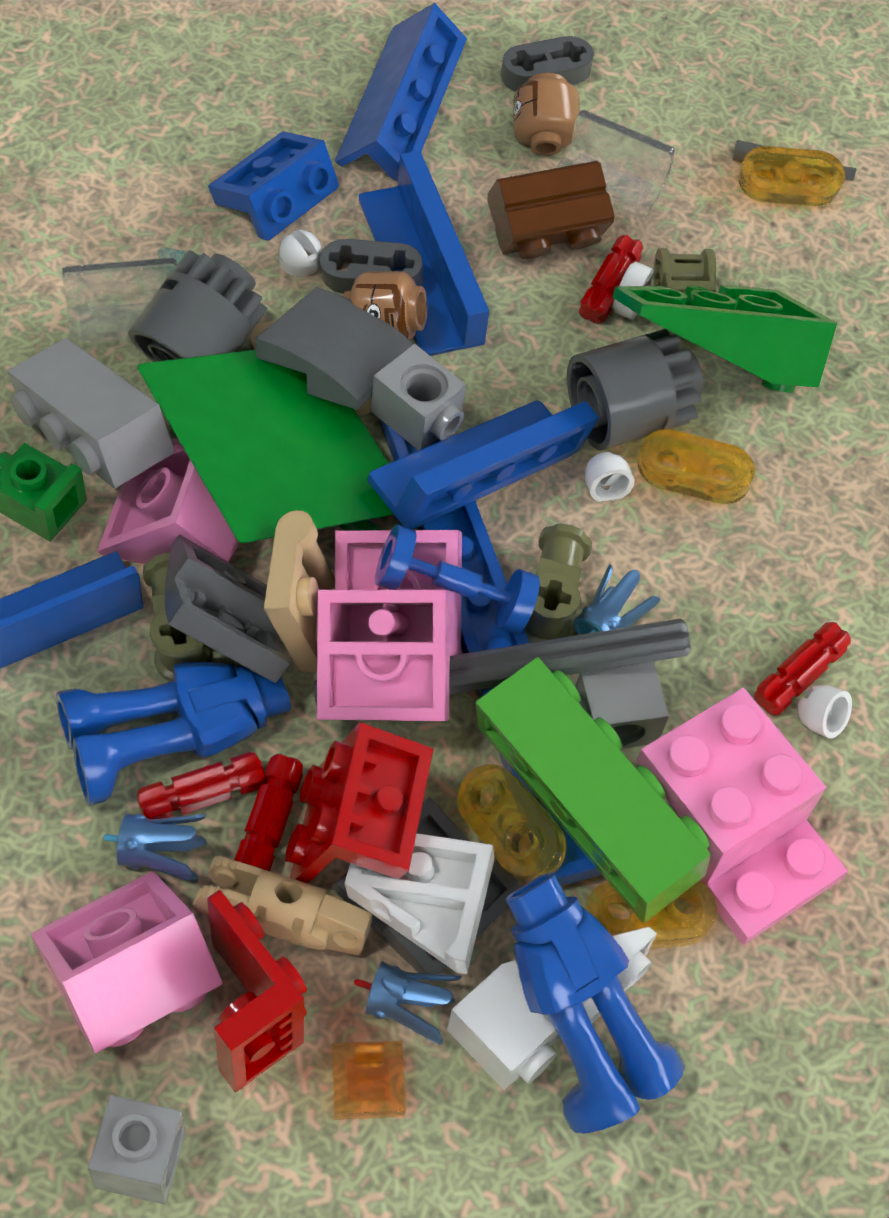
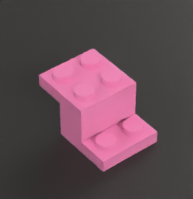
[317,530,462,721]
[637,687,848,945]

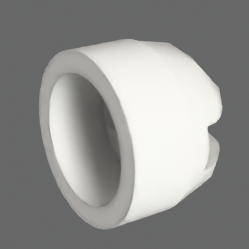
[279,230,322,277]
[585,452,635,502]
[797,685,852,738]

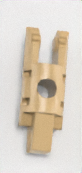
[192,855,372,956]

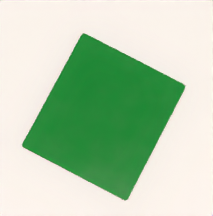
[137,350,394,543]

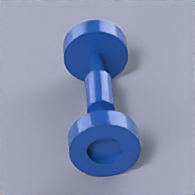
[375,525,540,634]

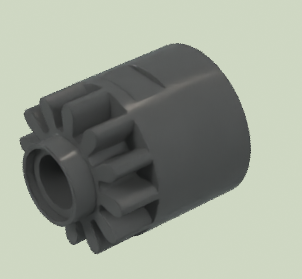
[128,250,267,362]
[567,329,703,451]

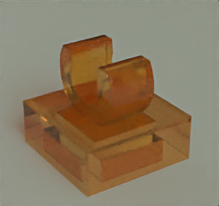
[332,1041,406,1120]

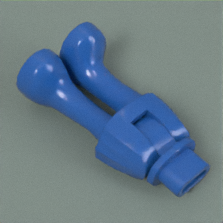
[56,662,291,806]
[506,872,685,1134]

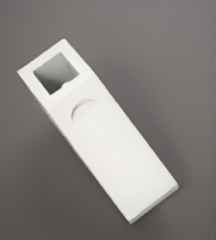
[447,927,657,1090]

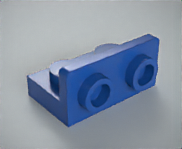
[208,131,339,241]

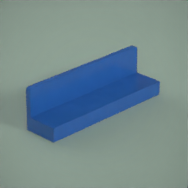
[335,3,467,181]
[359,150,489,356]
[367,400,600,530]
[0,551,144,669]

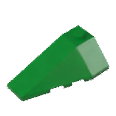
[613,285,837,393]

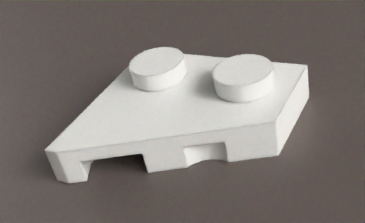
[345,834,494,974]

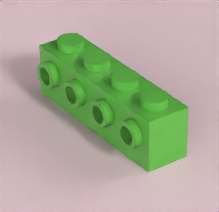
[476,657,711,924]

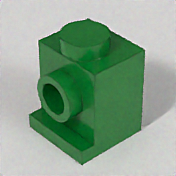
[0,442,87,542]

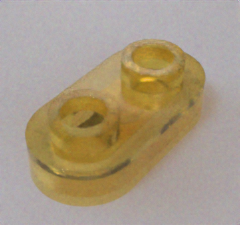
[738,146,845,206]
[637,429,755,504]
[457,764,567,881]
[585,881,717,949]

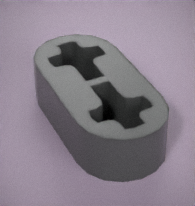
[501,36,594,92]
[320,239,424,294]

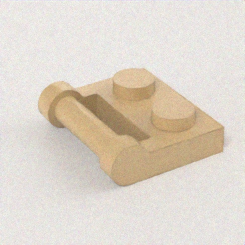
[264,510,335,673]

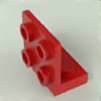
[285,722,434,884]
[207,890,307,1093]

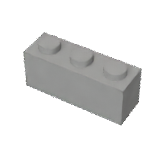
[7,338,175,489]

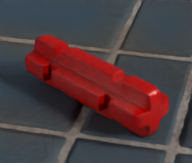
[579,235,644,324]
[753,622,851,715]
[137,752,265,820]
[234,754,303,871]

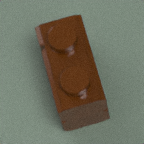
[487,160,615,259]

